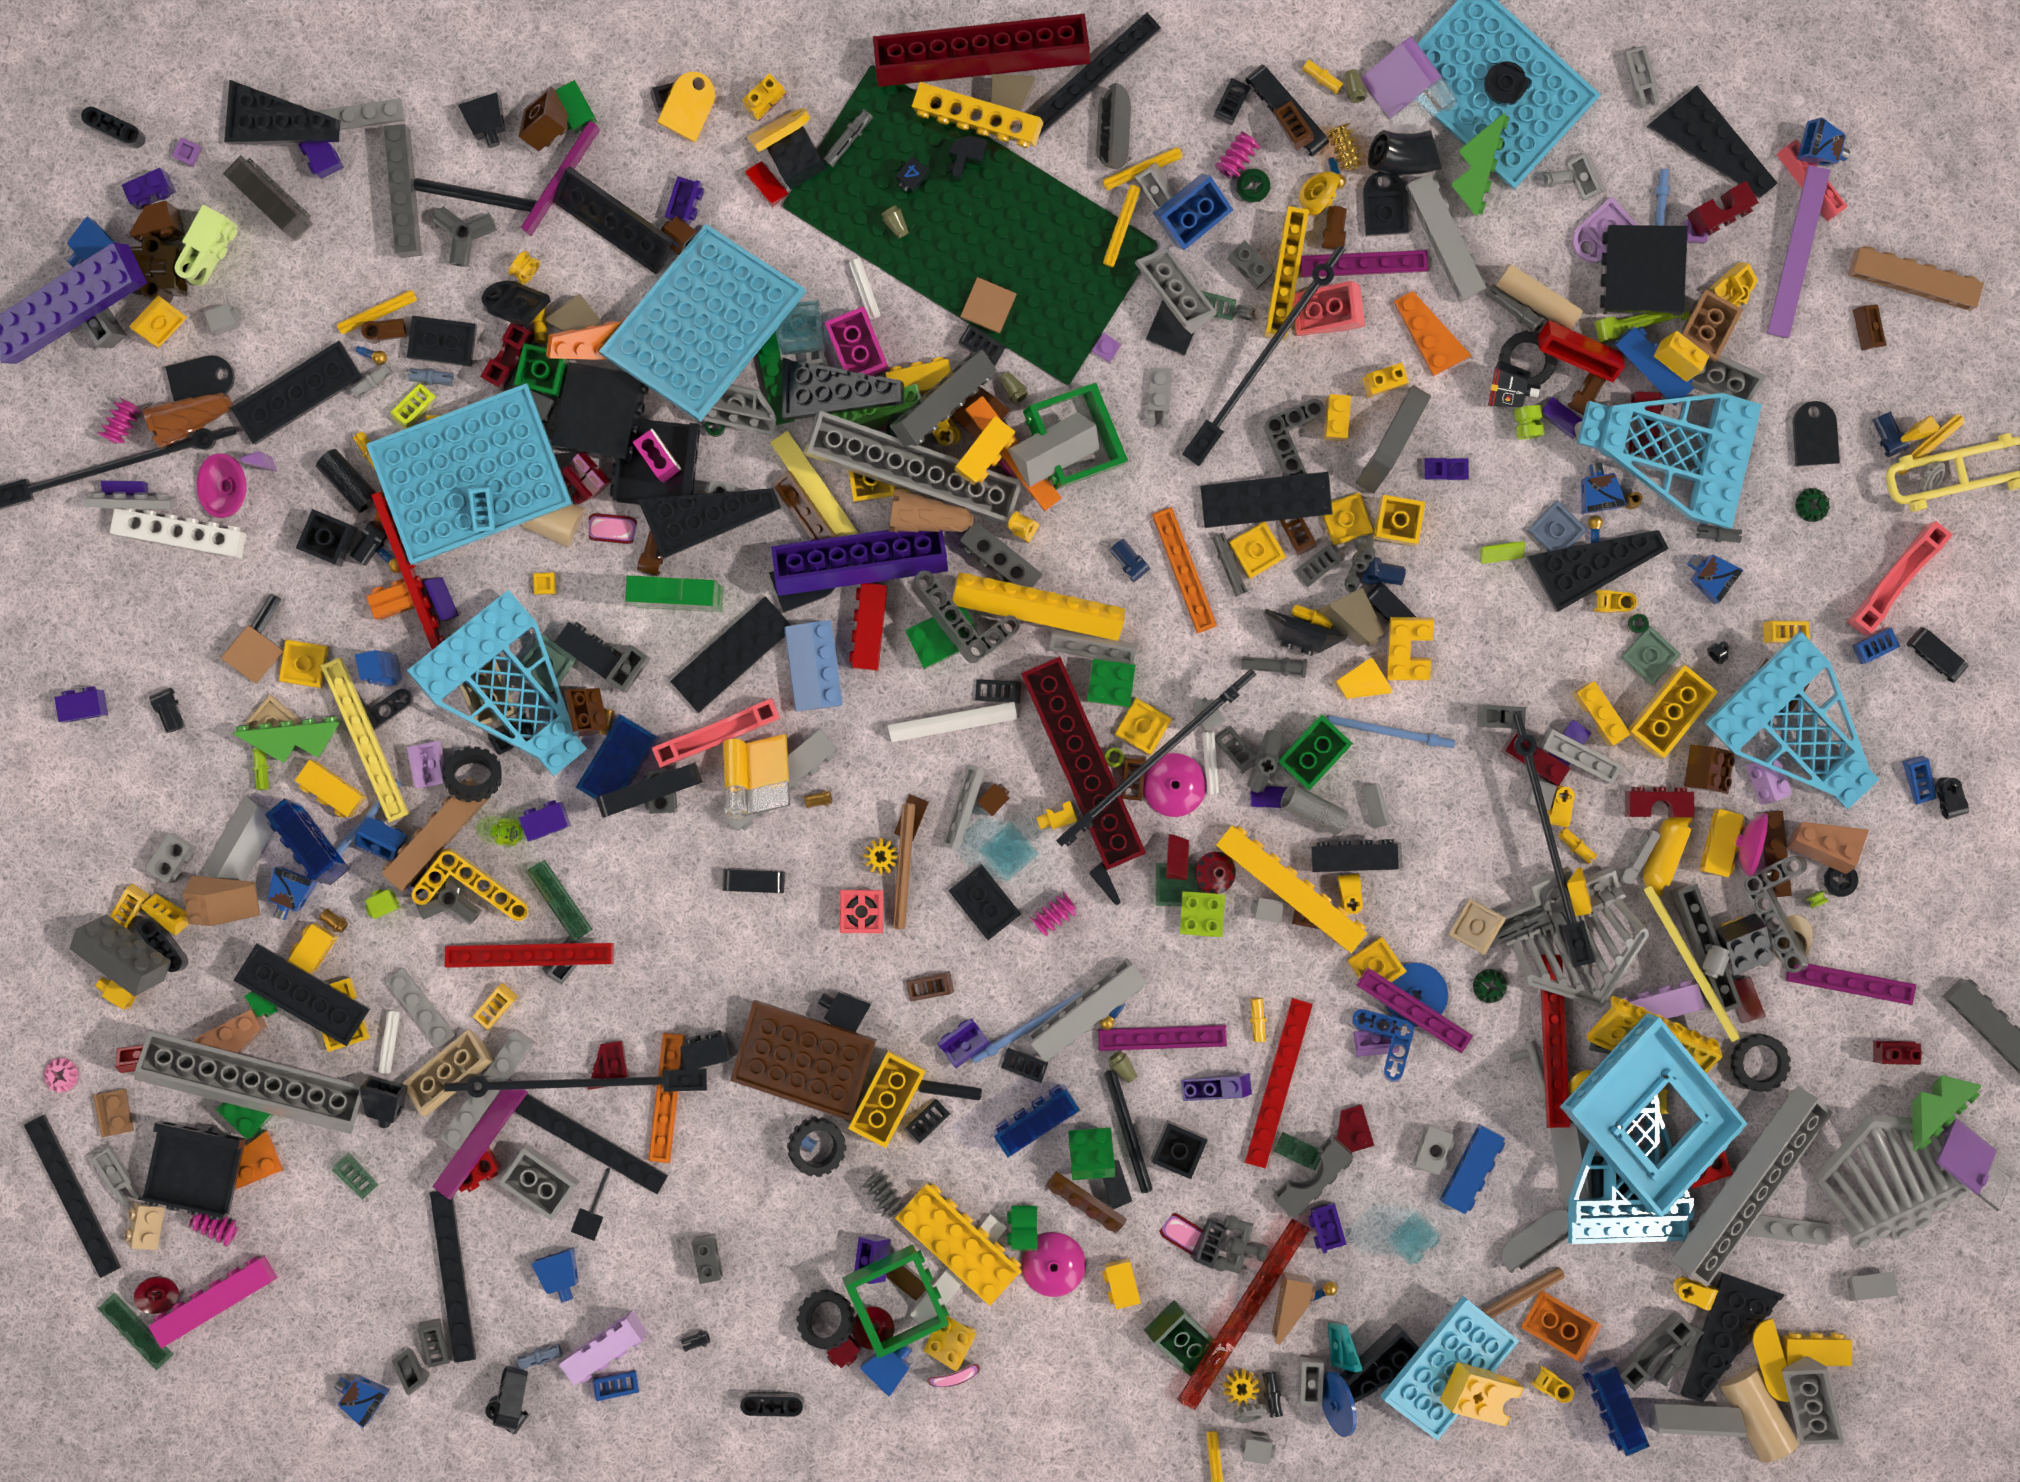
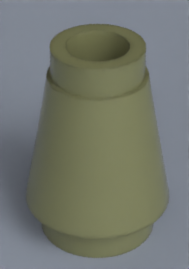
[1345,69,1368,103]
[882,205,909,239]
[999,371,1028,404]
[1108,1050,1137,1083]

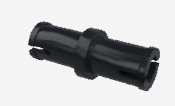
[1262,1371,1283,1418]

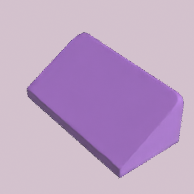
[240,451,277,472]
[1354,1028,1400,1057]

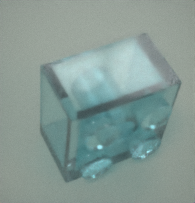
[778,300,825,355]
[979,822,1039,882]
[1386,1210,1441,1265]

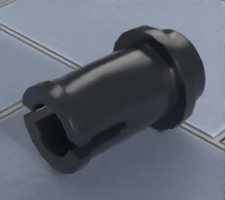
[681,1330,710,1352]

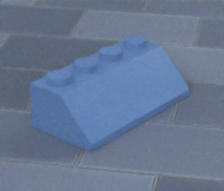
[784,620,843,712]

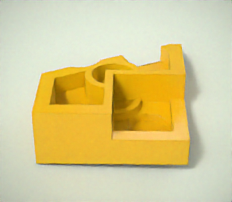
[1709,262,1758,320]
[1334,657,1393,699]

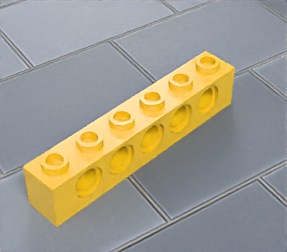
[912,82,1043,148]
[1264,206,1309,340]

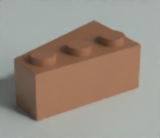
[1787,822,1869,874]
[193,1009,268,1054]

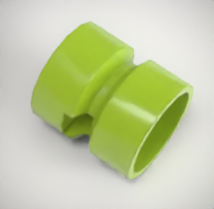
[1513,405,1545,440]

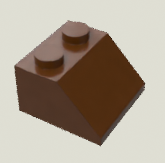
[519,86,568,152]
[951,386,1010,440]

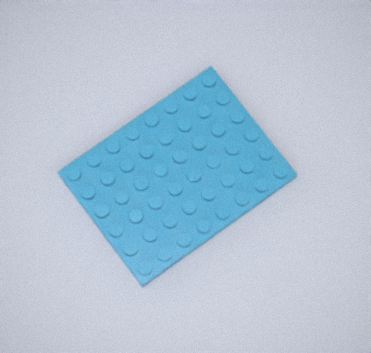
[1415,0,1601,190]
[599,224,806,422]
[366,383,573,565]

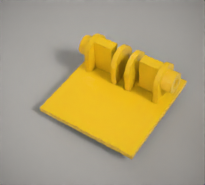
[923,1316,977,1372]

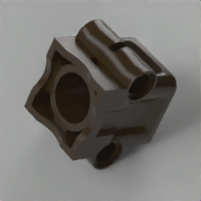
[130,236,188,303]

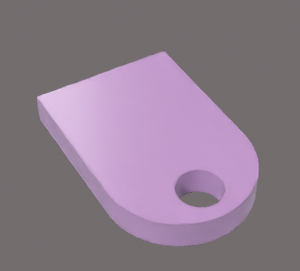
[1572,196,1638,263]

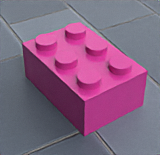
[824,306,889,376]

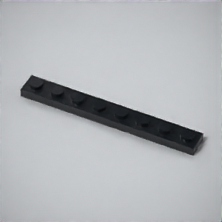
[1020,12,1161,139]
[514,1093,669,1194]
[24,1115,121,1278]
[430,1191,476,1363]

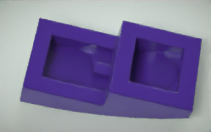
[1425,458,1469,480]

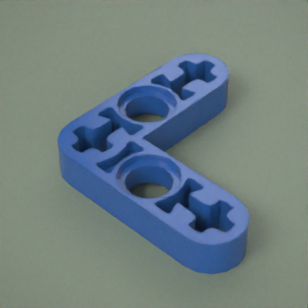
[1352,1009,1414,1082]

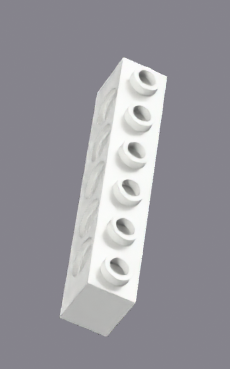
[110,508,246,559]

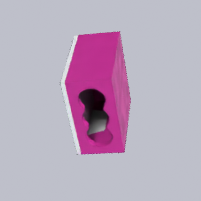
[633,429,682,483]

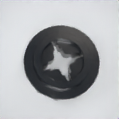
[1823,867,1858,897]

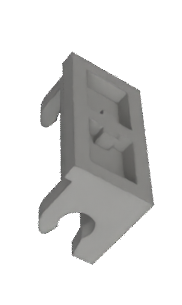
[1847,1272,1899,1301]

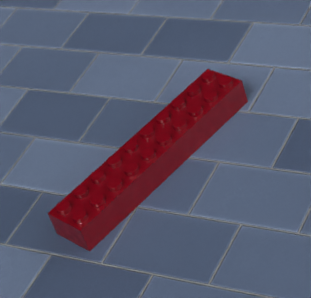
[873,13,1090,87]
[1021,656,1146,870]

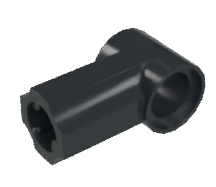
[350,520,387,566]
[149,687,185,733]

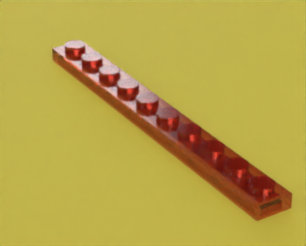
[1177,1218,1310,1410]

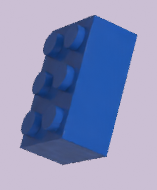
[1153,173,1234,250]

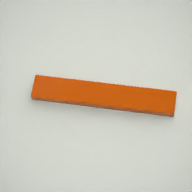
[965,396,1062,512]
[1152,507,1217,634]
[648,1032,685,1163]

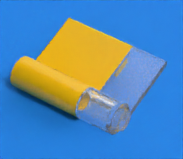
[723,734,790,820]

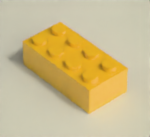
[1627,665,1718,759]
[848,1049,927,1148]

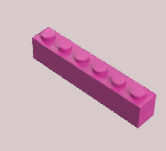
[148,1256,278,1348]

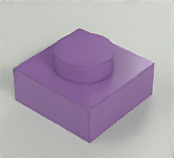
[172,137,202,167]
[1684,219,1708,244]
[1092,333,1121,363]

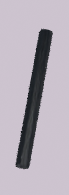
[414,178,537,212]
[1104,1069,1153,1194]

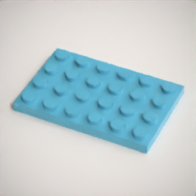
[1380,1296,1519,1441]

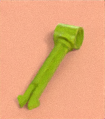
[1594,303,1689,343]

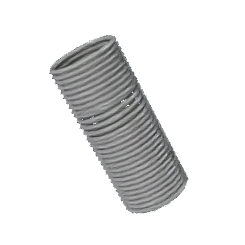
[1281,784,1349,835]

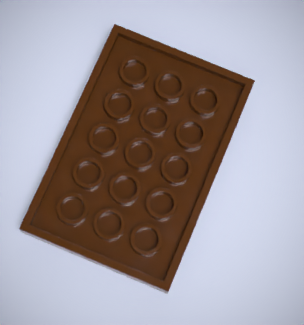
[730,1000,877,1121]

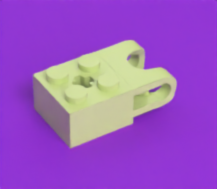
[175,205,238,286]

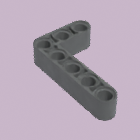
[1355,385,1431,494]
[1264,398,1324,476]
[911,571,1020,663]
[1743,856,1808,973]

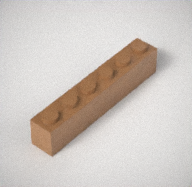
[1848,246,1984,311]
[382,778,490,893]

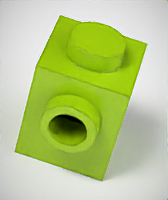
[365,889,402,919]

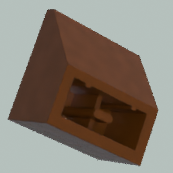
[129,201,186,243]
[564,688,608,737]
[1684,744,1735,794]

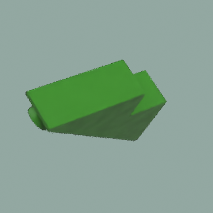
[1451,113,1510,216]
[831,384,921,431]
[233,716,341,763]
[1912,1075,1981,1152]

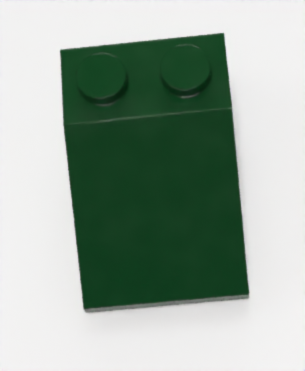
[1144,1300,1222,1377]

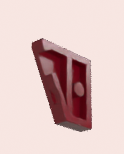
[1336,1104,1375,1152]

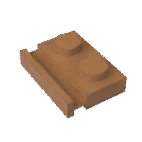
[93,1089,134,1138]

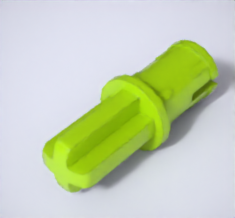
[252,748,270,790]

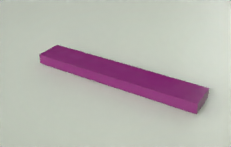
[521,121,600,236]
[1300,250,1428,278]
[1785,964,1917,1005]
[1355,967,1473,1054]
[1098,1025,1227,1051]
[432,1079,528,1200]

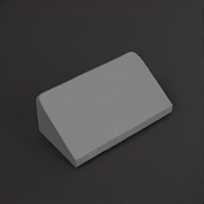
[1566,152,1606,201]
[1135,162,1176,210]
[1362,783,1390,828]

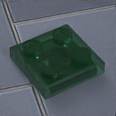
[1155,863,1199,906]

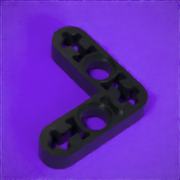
[356,689,413,731]

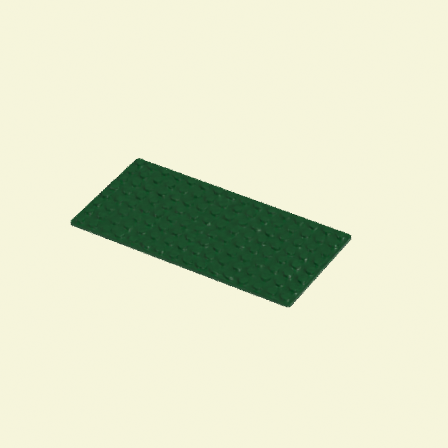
[783,65,1157,385]

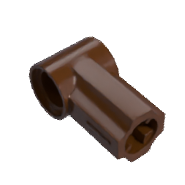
[1321,206,1347,250]
[361,318,407,344]
[1567,373,1606,416]
[637,531,663,577]

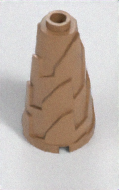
[889,488,974,533]

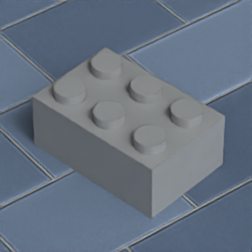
[499,1145,581,1221]

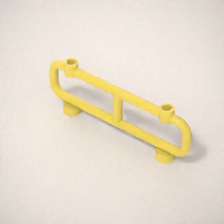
[1886,433,2020,513]

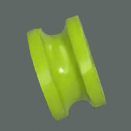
[1105,748,1124,767]
[1806,890,1828,908]

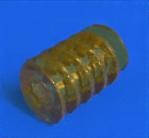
[1327,123,1367,172]

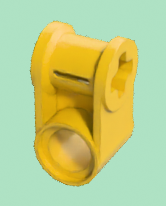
[932,417,961,446]
[1007,511,1040,543]
[1594,590,1637,613]
[1547,786,1575,828]
[1337,873,1363,914]
[1673,1277,1718,1311]
[1530,1365,1574,1403]

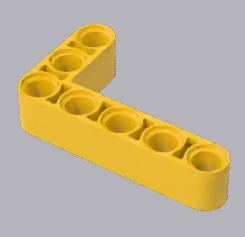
[412,848,528,921]

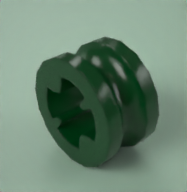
[705,421,725,437]
[1628,614,1649,633]

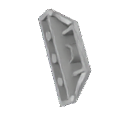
[690,384,777,436]

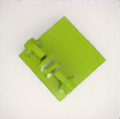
[1180,891,1225,937]

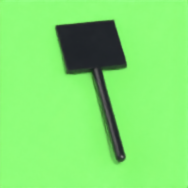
[571,1168,610,1241]

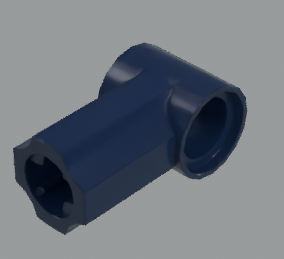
[1872,411,1910,457]
[1109,538,1151,583]
[1362,557,1406,586]

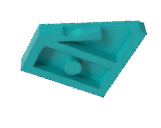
[1328,1322,1362,1372]

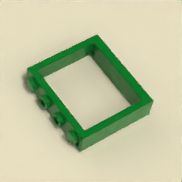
[1023,382,1128,490]
[842,1244,950,1359]

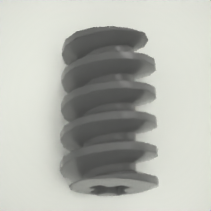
[862,1169,906,1217]

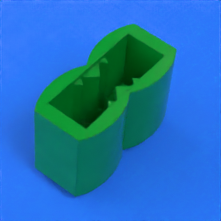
[1007,1206,1037,1251]

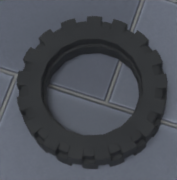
[1498,330,1558,385]
[443,746,502,803]
[1730,1034,1791,1092]
[787,1117,846,1177]
[796,1290,856,1350]

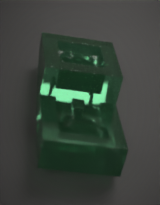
[1274,1132,1321,1171]

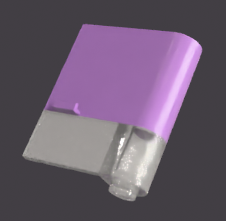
[1361,36,1458,133]
[1936,1118,2017,1211]

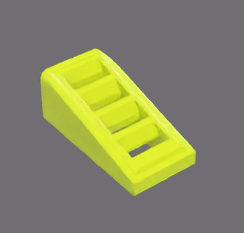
[390,383,436,429]

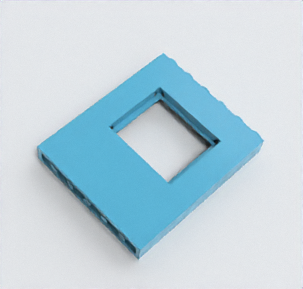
[1560,1013,1747,1217]

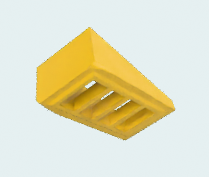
[1900,415,1940,443]
[1763,621,1810,644]
[110,884,150,929]
[141,893,189,936]
[472,983,518,1030]

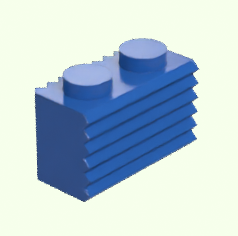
[355,817,408,861]

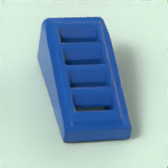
[1852,627,1900,664]
[1903,756,1937,805]
[592,1371,639,1401]

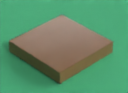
[961,277,1017,334]
[221,624,283,684]

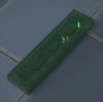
[526,859,593,942]
[98,1292,174,1371]

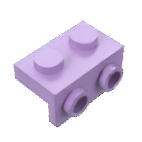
[407,741,445,789]
[1746,757,1792,805]

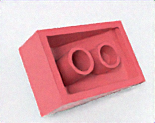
[1293,281,1365,336]

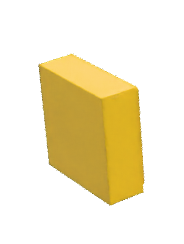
[533,572,556,595]

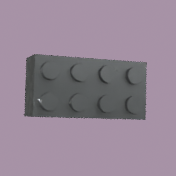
[69,914,171,997]

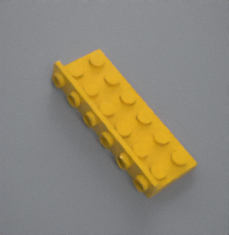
[1586,996,1723,1074]
[895,1183,1022,1306]

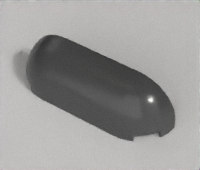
[1096,83,1131,169]
[1502,1210,1568,1273]

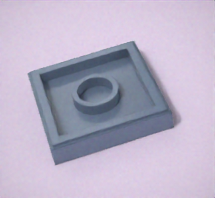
[1527,500,1588,552]

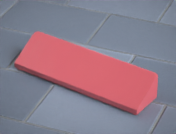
[1776,139,1848,222]

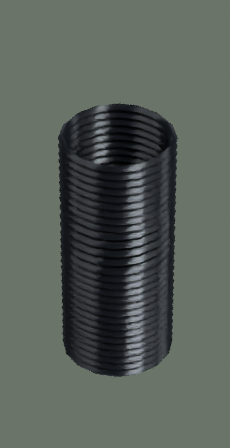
[316,449,377,513]

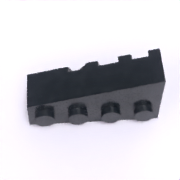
[1311,839,1403,872]
[1340,1323,1419,1403]

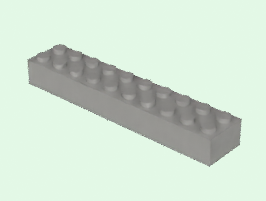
[803,411,1022,524]
[134,1031,362,1134]
[1671,1085,1833,1287]

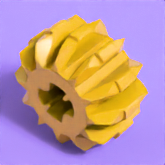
[863,838,898,875]
[1223,1368,1259,1406]

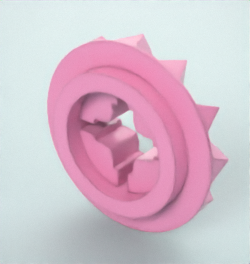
[43,1058,78,1093]

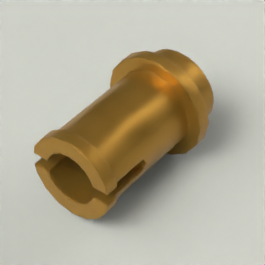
[1624,492,1643,510]
[597,708,616,736]
[804,790,833,809]
[319,908,348,933]

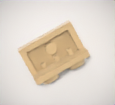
[125,1202,165,1250]

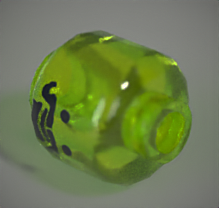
[491,818,523,847]

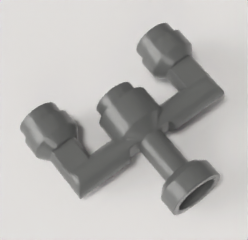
[1344,535,1376,592]
[1213,1215,1268,1274]

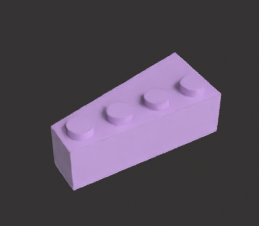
[1620,979,1706,1019]
[559,1310,647,1385]

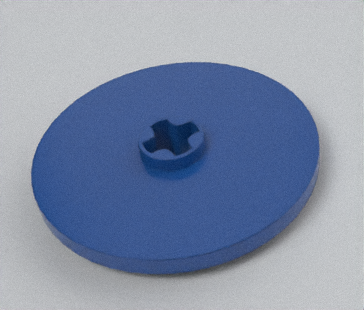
[1386,962,1448,1027]
[1322,1371,1357,1437]

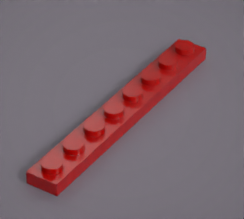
[371,492,445,650]
[445,943,614,968]
[1540,955,1570,1128]
[1244,998,1313,1169]

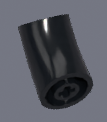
[1367,130,1442,175]

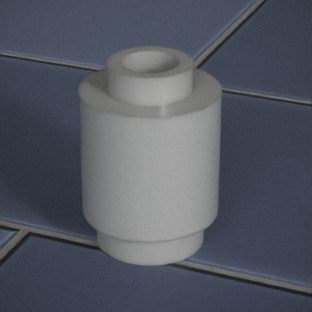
[1702,945,1730,979]

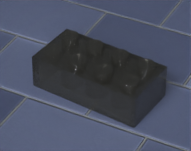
[223,155,314,242]

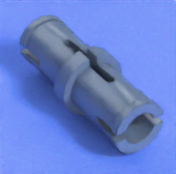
[408,368,454,386]
[517,1343,563,1370]

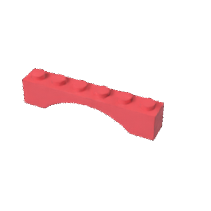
[1847,521,1953,635]
[652,698,781,768]

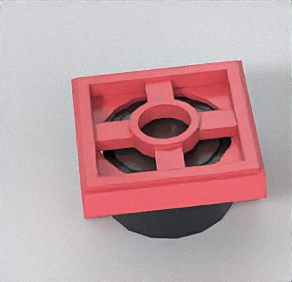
[840,890,884,933]

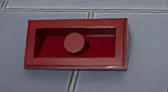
[1166,834,1189,880]
[1733,976,1766,1023]

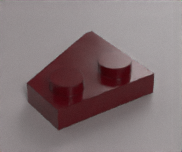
[587,1040,629,1090]

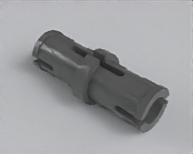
[1696,525,1742,543]

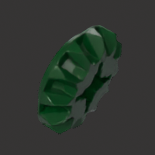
[1236,168,1270,203]
[1795,488,1831,522]
[1473,969,1508,1003]

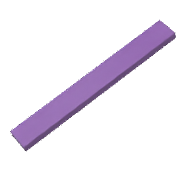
[1767,165,1830,338]

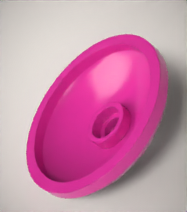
[197,453,247,518]
[1143,753,1206,817]
[1736,813,1768,877]
[1022,1232,1086,1297]

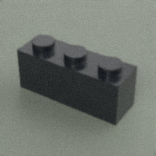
[554,621,622,679]

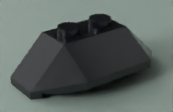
[1263,609,1347,656]

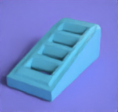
[468,485,495,532]

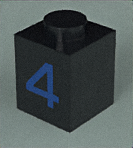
[896,157,929,194]

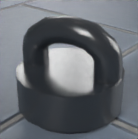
[1707,641,1729,664]

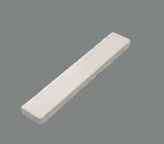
[888,702,1017,742]
[910,1213,1007,1324]

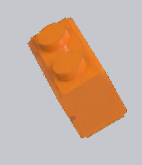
[366,579,415,621]

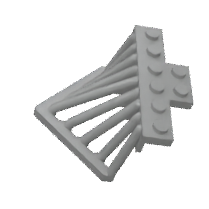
[1499,866,1649,1008]
[1814,1115,1970,1250]

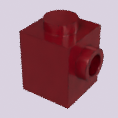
[827,1335,861,1368]

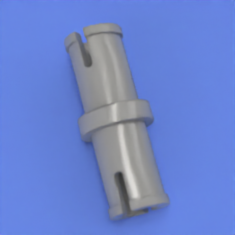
[351,363,393,399]

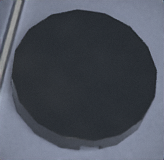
[1484,61,1528,105]

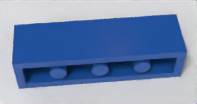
[1614,325,1694,406]
[355,650,402,687]
[1439,1124,1505,1215]

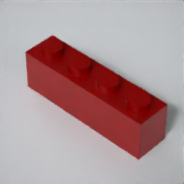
[1537,320,1625,383]
[849,583,888,671]

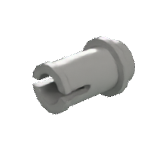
[1544,170,1573,187]

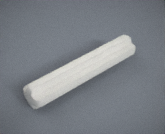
[849,258,880,320]
[1202,731,1219,794]
[378,1010,400,1074]

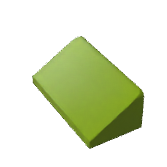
[1479,541,1525,564]

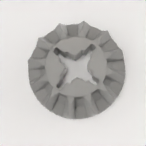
[1919,461,1945,492]
[1233,1403,1267,1423]

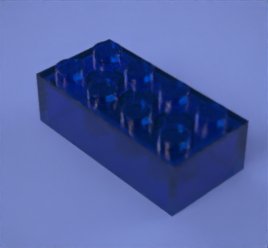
[575,714,660,800]
[265,798,350,885]
[993,1084,1080,1158]
[1582,1357,1650,1457]

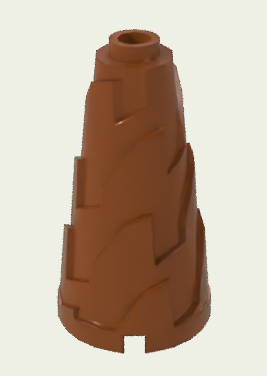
[143,392,233,448]

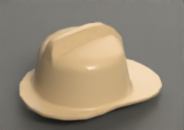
[1774,915,1813,966]

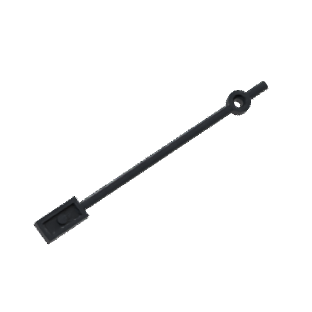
[1182,245,1345,466]
[0,426,237,510]
[1056,669,1257,847]
[1513,713,1595,968]
[444,1068,707,1098]

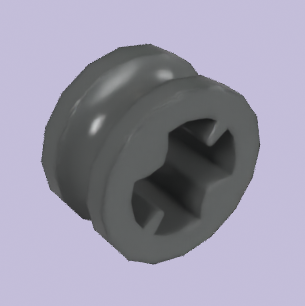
[1235,305,1255,320]

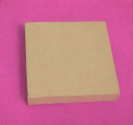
[243,694,302,728]
[1448,898,1506,955]

